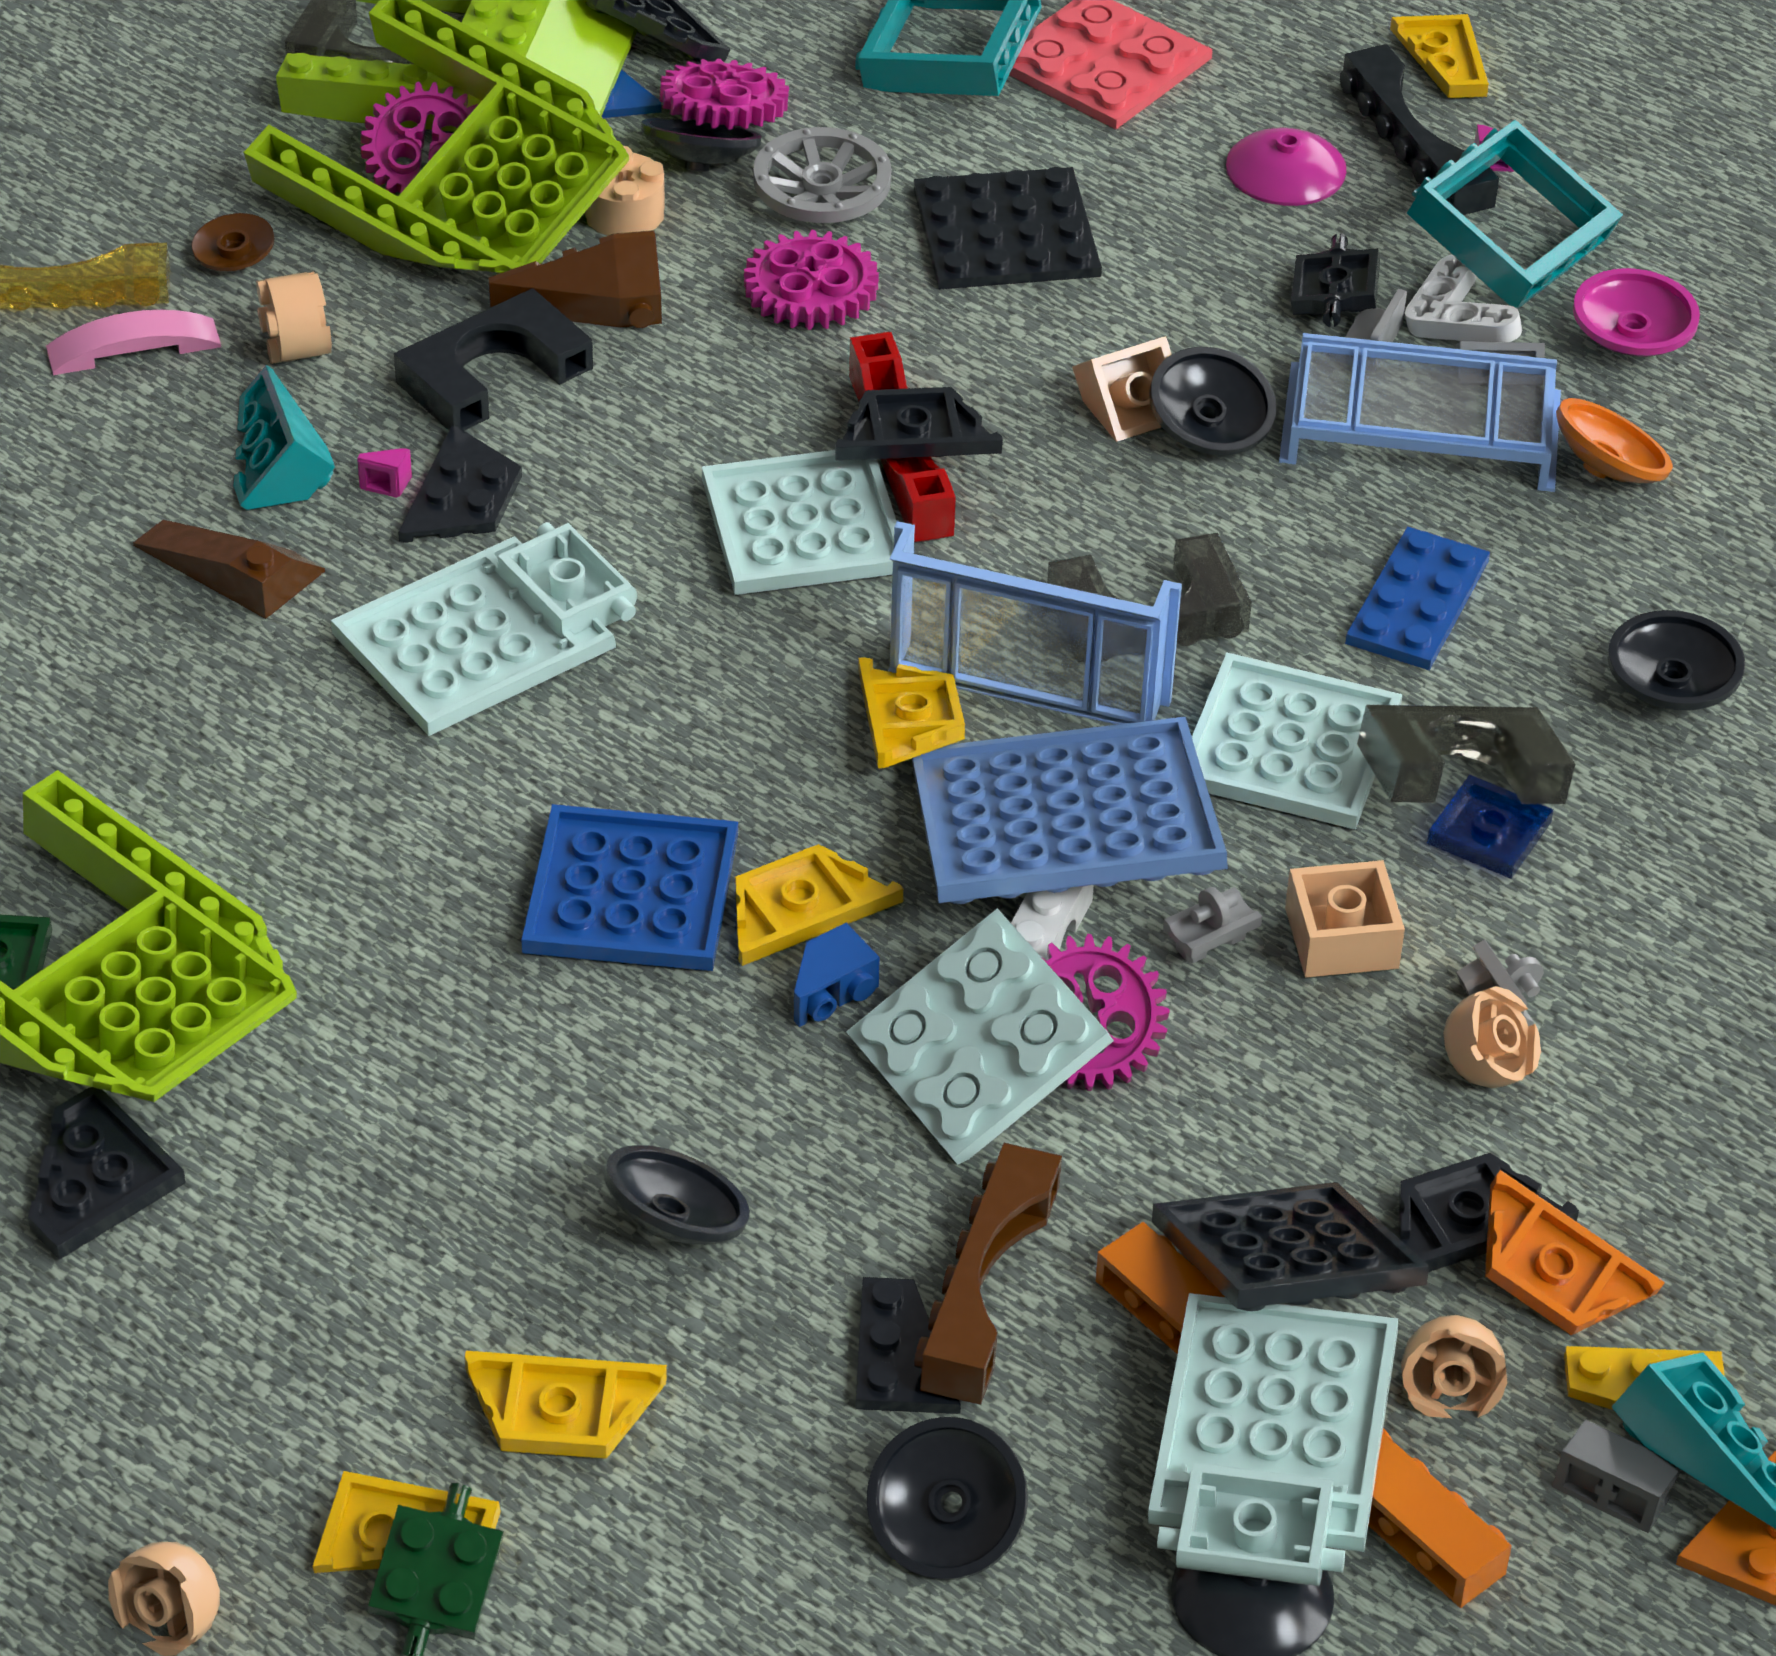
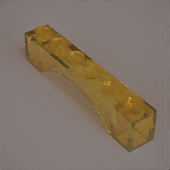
[0,242,170,310]

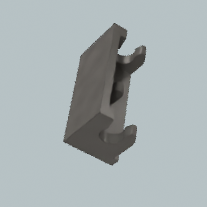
[1552,1419,1681,1533]

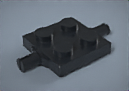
[1291,234,1380,327]

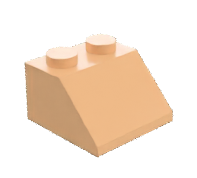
[1072,336,1172,442]

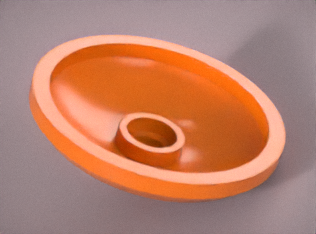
[1556,398,1673,483]

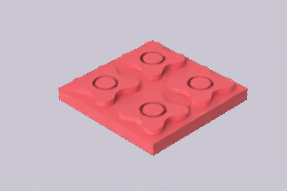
[1009,0,1212,129]

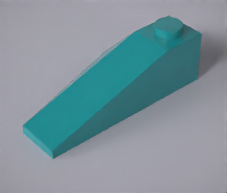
[233,365,335,510]
[1612,1352,1776,1529]

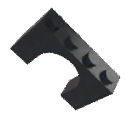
[394,288,593,431]

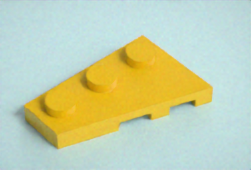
[1390,14,1489,98]
[1564,1346,1725,1410]
[312,1471,501,1573]

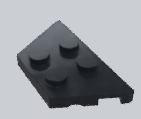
[835,387,1003,461]
[398,426,522,543]
[1399,1153,1579,1272]

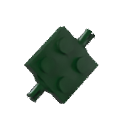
[368,1483,504,1656]

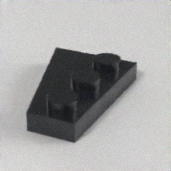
[855,1277,961,1414]

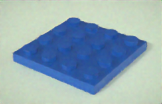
[521,804,738,971]

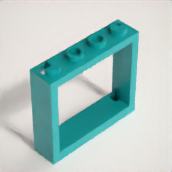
[855,0,1042,96]
[1407,119,1623,309]

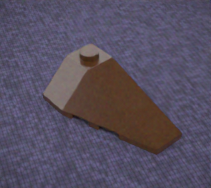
[488,230,662,328]
[133,520,325,619]

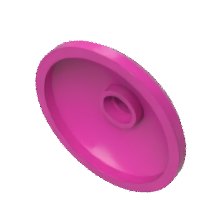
[1226,127,1347,206]
[1573,268,1700,357]

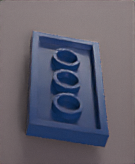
[1345,526,1490,671]

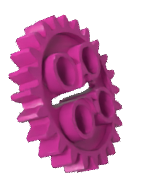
[660,59,789,129]
[361,82,478,194]
[744,230,879,330]
[1042,934,1170,1091]

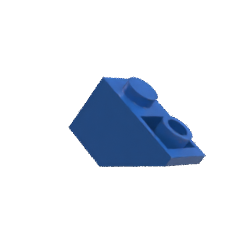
[794,922,880,1027]

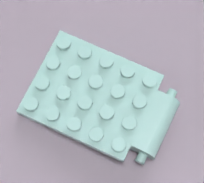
[331,522,637,736]
[1148,1293,1398,1586]

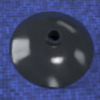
[641,118,762,171]
[1149,346,1276,455]
[1607,610,1745,711]
[603,1145,750,1245]
[867,1417,1028,1580]
[1171,1566,1334,1656]

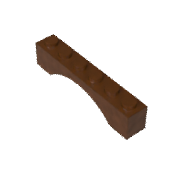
[914,1143,1062,1405]

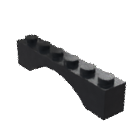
[1340,44,1499,215]

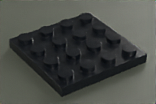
[913,167,1102,290]
[1152,1182,1429,1311]

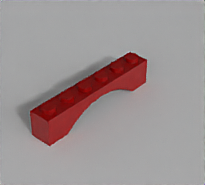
[849,332,956,542]

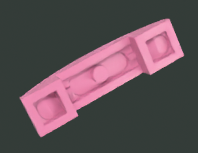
[46,310,221,375]

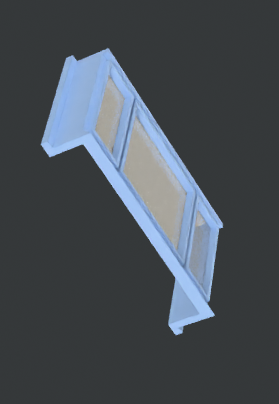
[1279,333,1561,492]
[888,521,1182,725]

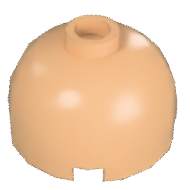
[1444,986,1541,1088]
[1401,1315,1507,1418]
[108,1542,220,1656]

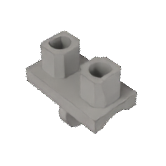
[1163,887,1262,963]
[1456,940,1544,1026]

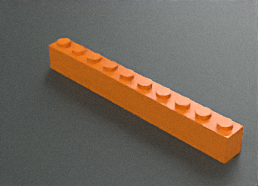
[1095,1222,1512,1608]

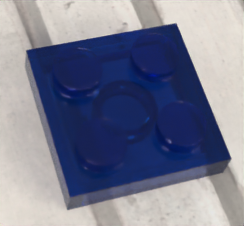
[1427,774,1554,879]

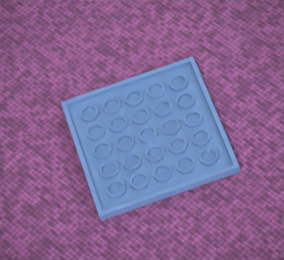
[912,717,1228,904]

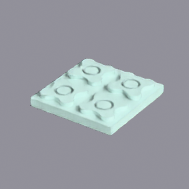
[702,450,897,595]
[1192,652,1402,830]
[846,908,1114,1165]

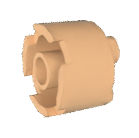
[584,146,665,236]
[256,272,332,364]

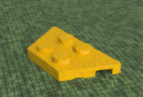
[858,657,965,768]
[735,844,903,966]
[465,1351,667,1459]

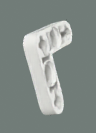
[1405,254,1522,342]

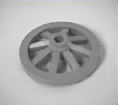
[753,127,892,223]

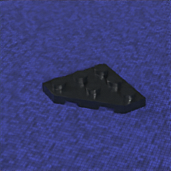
[585,0,731,63]
[28,1087,186,1260]

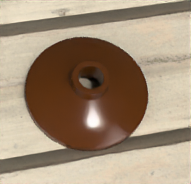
[192,213,275,271]

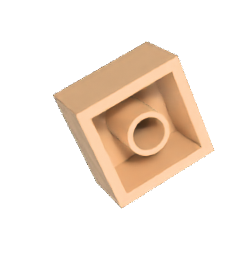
[1285,860,1405,978]

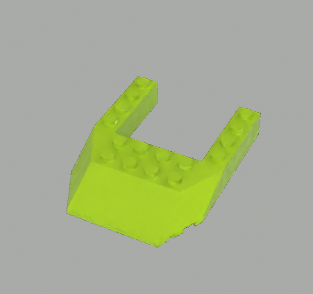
[243,0,630,273]
[276,0,637,132]
[0,770,297,1102]

